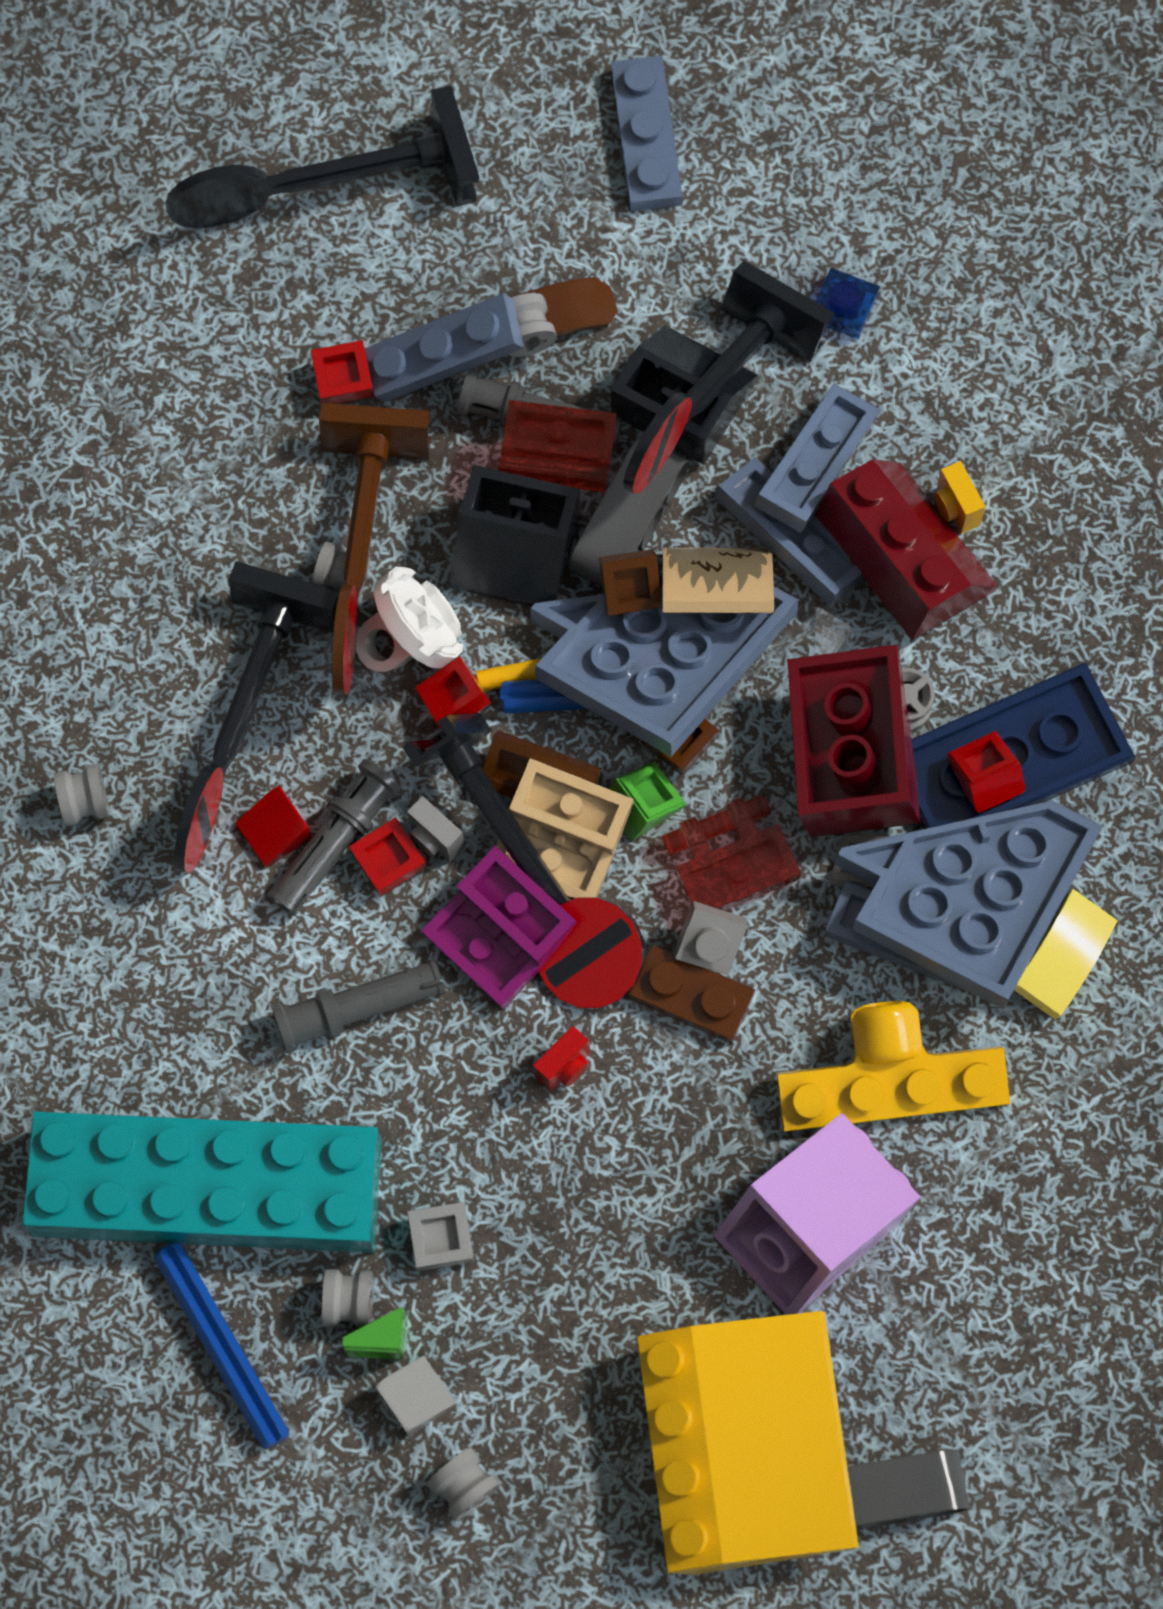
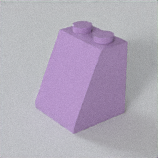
[714,1113,921,1315]

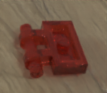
[660,794,801,911]

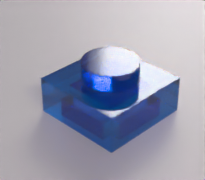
[816,268,880,339]

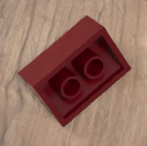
[815,459,998,640]

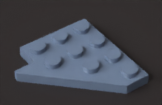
[530,586,798,757]
[834,800,1102,1009]

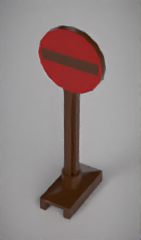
[319,403,431,695]

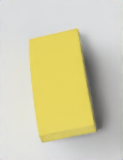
[1014,889,1117,1020]

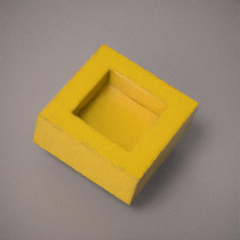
[934,461,986,534]

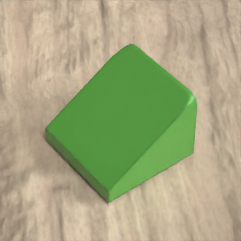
[608,761,686,841]
[342,1308,407,1360]

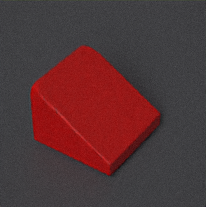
[946,731,1026,813]
[235,785,312,869]

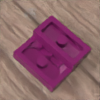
[421,846,577,1009]

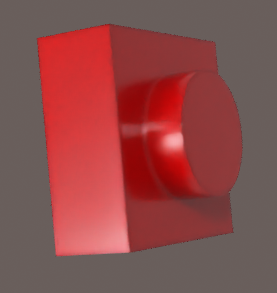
[310,340,374,404]
[415,656,491,729]
[349,817,427,897]
[533,1026,590,1093]

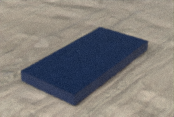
[912,662,1136,829]

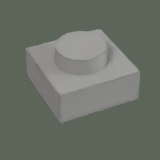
[407,796,465,863]
[674,901,748,975]
[407,1202,474,1272]

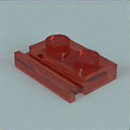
[498,400,617,492]

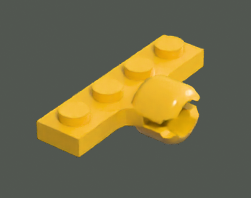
[776,1001,1011,1131]

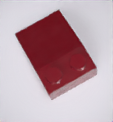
[787,644,921,837]

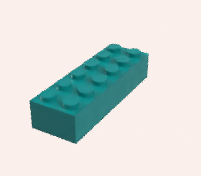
[23,1111,382,1253]

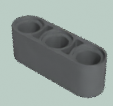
[568,437,689,587]
[847,1449,970,1530]

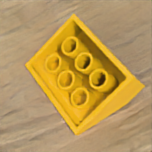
[637,1311,859,1575]

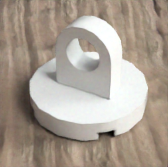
[356,566,463,672]

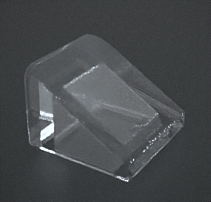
[813,607,852,656]

